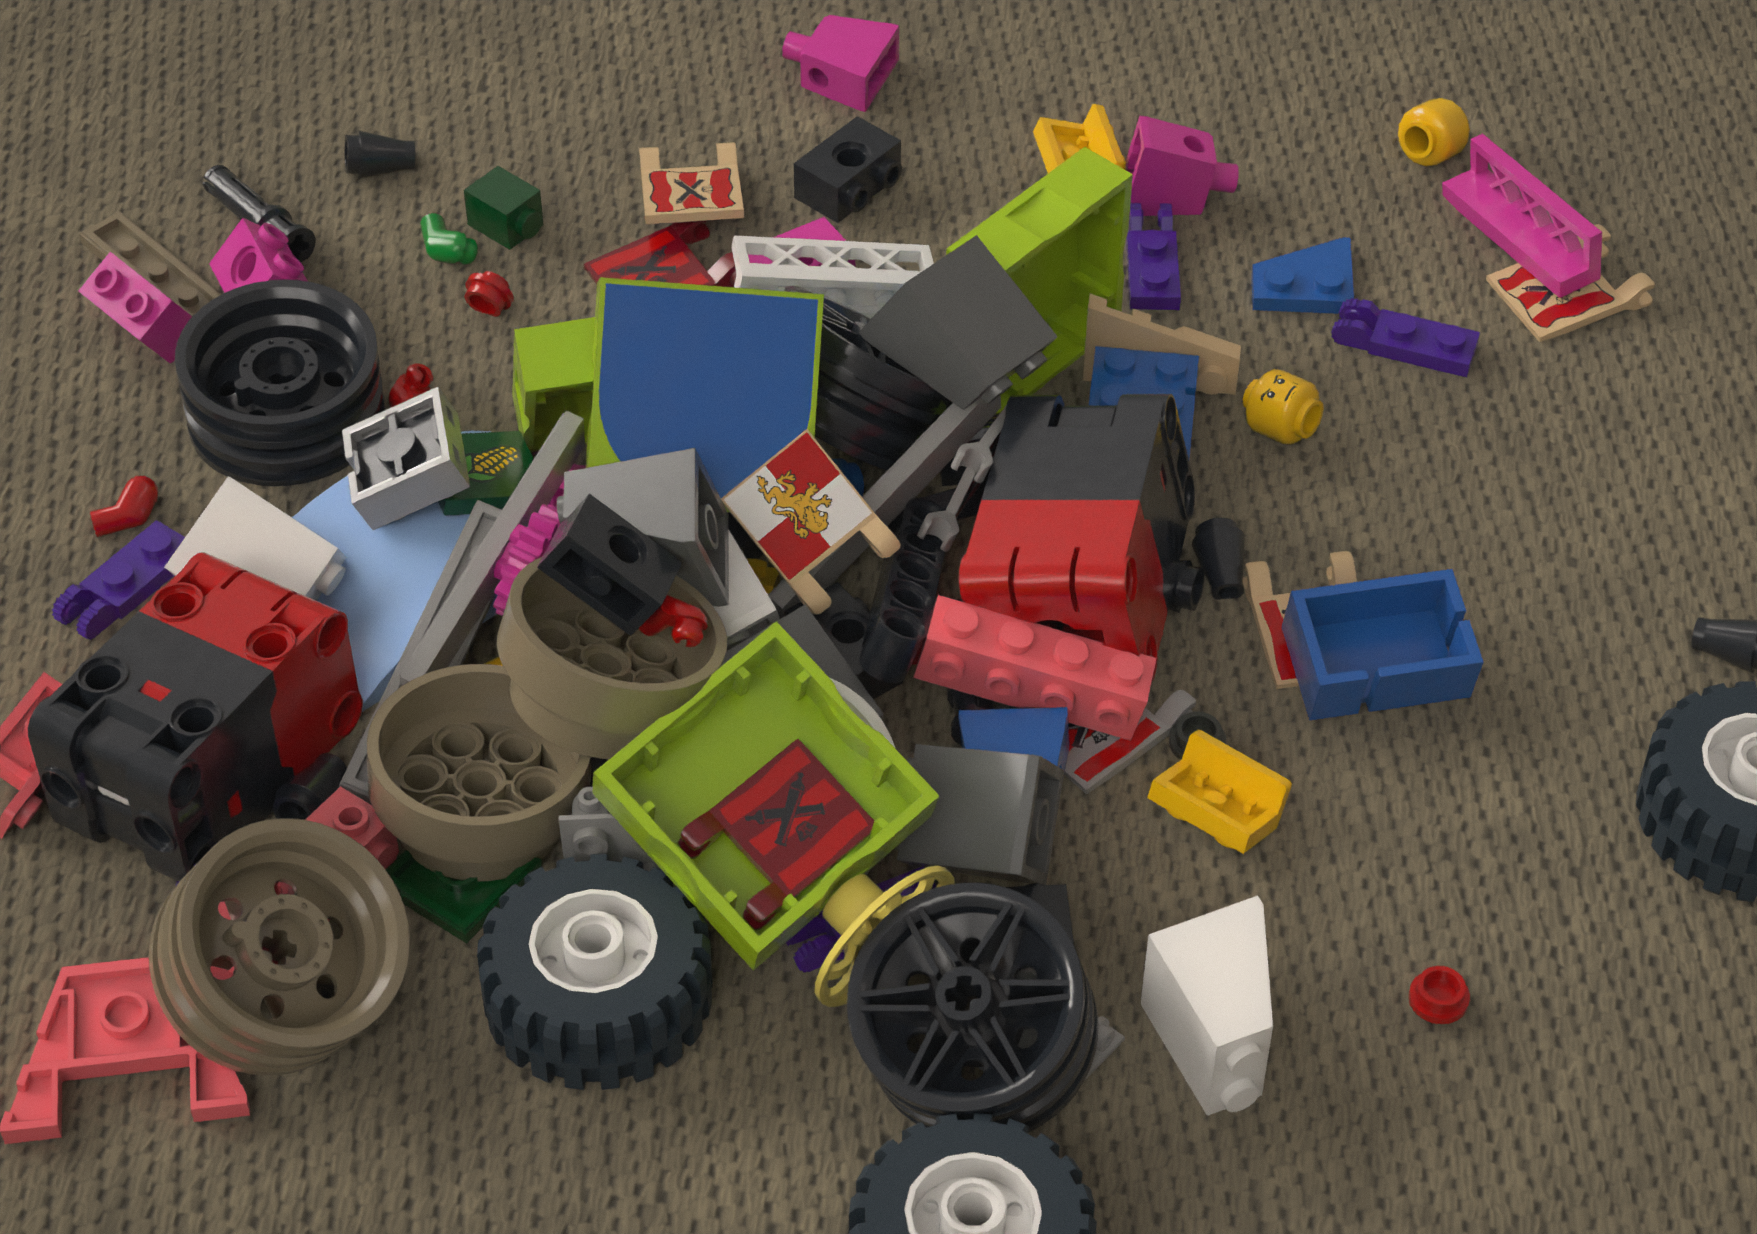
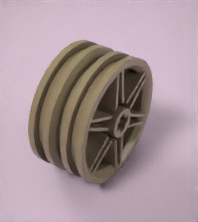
[149,818,410,1076]

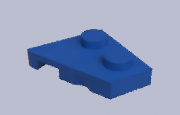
[1251,237,1354,314]

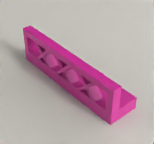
[1442,134,1602,298]

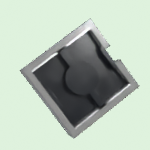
[342,387,470,530]

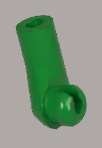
[420,213,478,265]

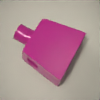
[782,15,899,112]
[1125,116,1239,216]

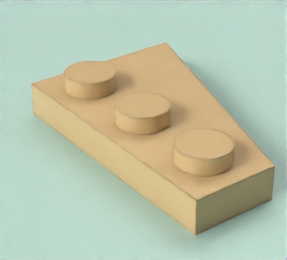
[1083,294,1241,395]

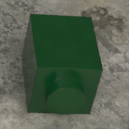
[464,166,544,250]

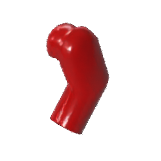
[388,363,433,408]
[90,476,158,537]
[638,595,708,647]

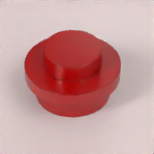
[464,271,514,317]
[1408,966,1470,1024]

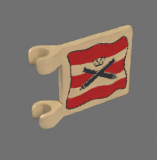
[639,142,744,224]
[1486,224,1655,342]

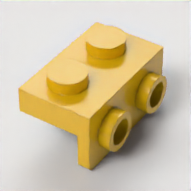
[1033,104,1126,173]
[1147,730,1292,854]

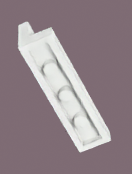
[731,236,934,319]

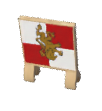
[721,429,901,614]

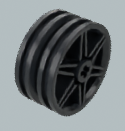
[175,279,385,486]
[784,286,950,470]
[847,883,1099,1133]

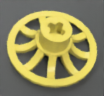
[814,865,955,1007]

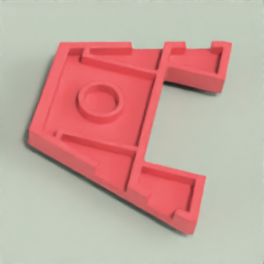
[0,957,250,1144]

